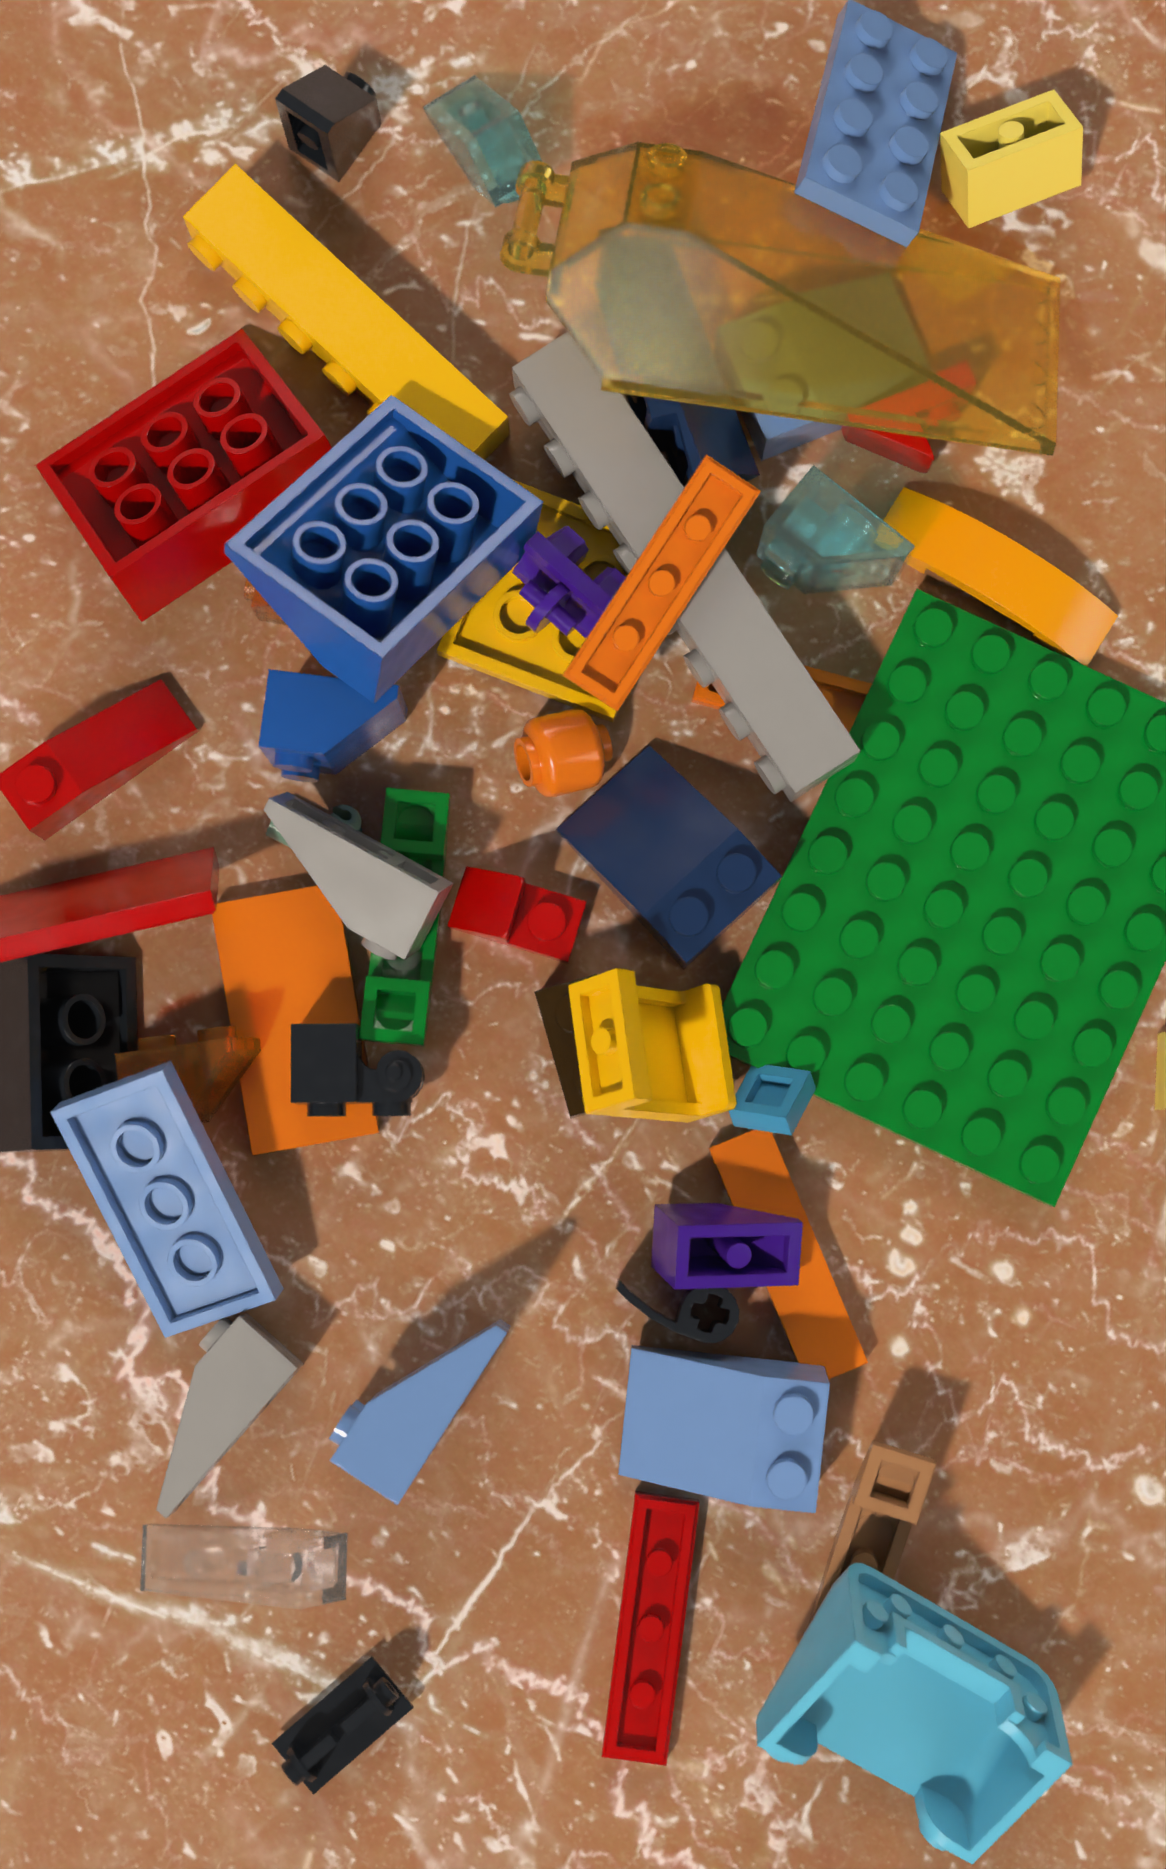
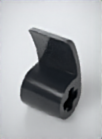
[616,1278,739,1343]

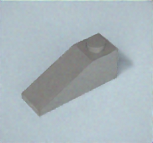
[263,792,454,960]
[156,1313,304,1519]

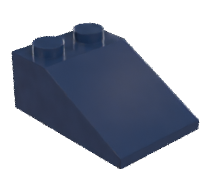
[556,745,782,969]

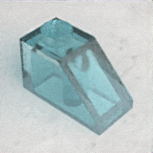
[423,75,548,207]

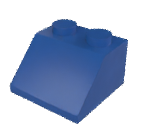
[258,669,408,782]

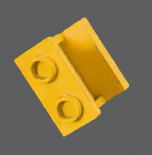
[568,968,737,1123]

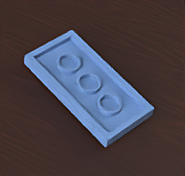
[794,0,957,248]
[50,1061,284,1338]

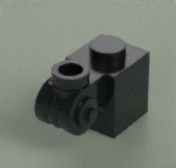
[291,1023,425,1117]

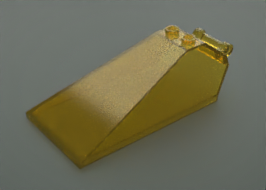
[500,142,1060,456]

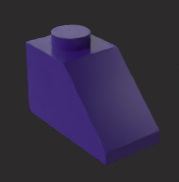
[651,1203,803,1290]

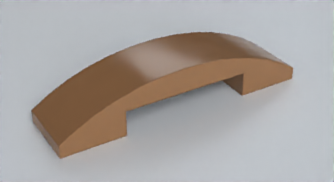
[808,1440,937,1626]

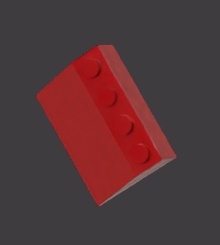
[35,328,332,622]

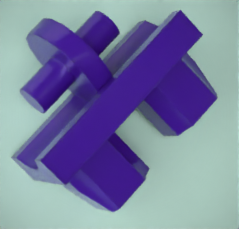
[512,526,625,639]

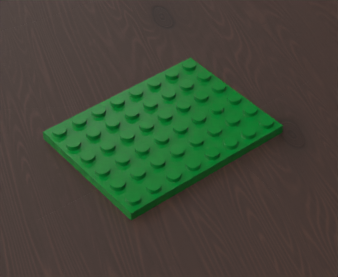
[722,589,1166,1207]

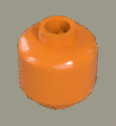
[514,708,613,797]

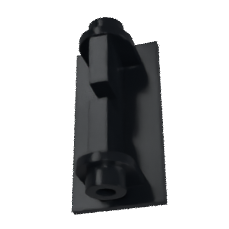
[272,1656,414,1795]

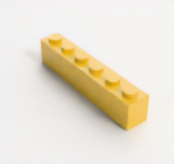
[183,164,510,460]

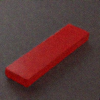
[601,1491,700,1766]

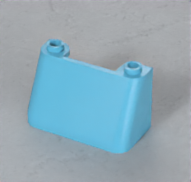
[756,1563,1073,1864]

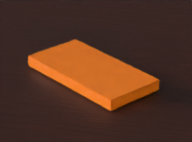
[212,885,380,1156]

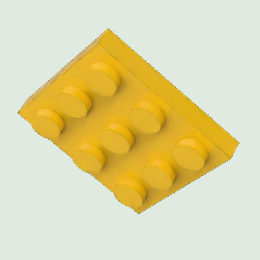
[437,479,627,722]

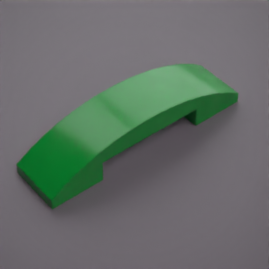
[359,788,450,1047]

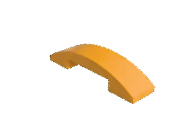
[870,487,1118,666]

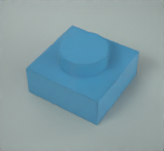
[729,1065,816,1135]

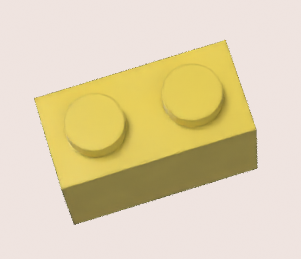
[940,89,1083,229]

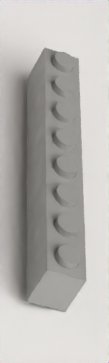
[509,326,860,802]

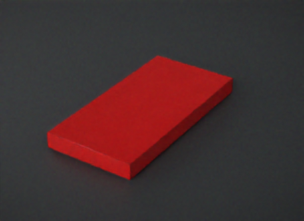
[0,847,219,962]

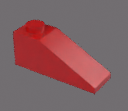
[0,679,199,840]

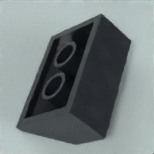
[0,953,139,1153]

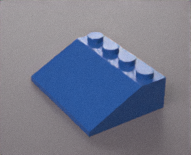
[224,395,544,704]

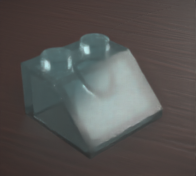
[756,465,915,594]

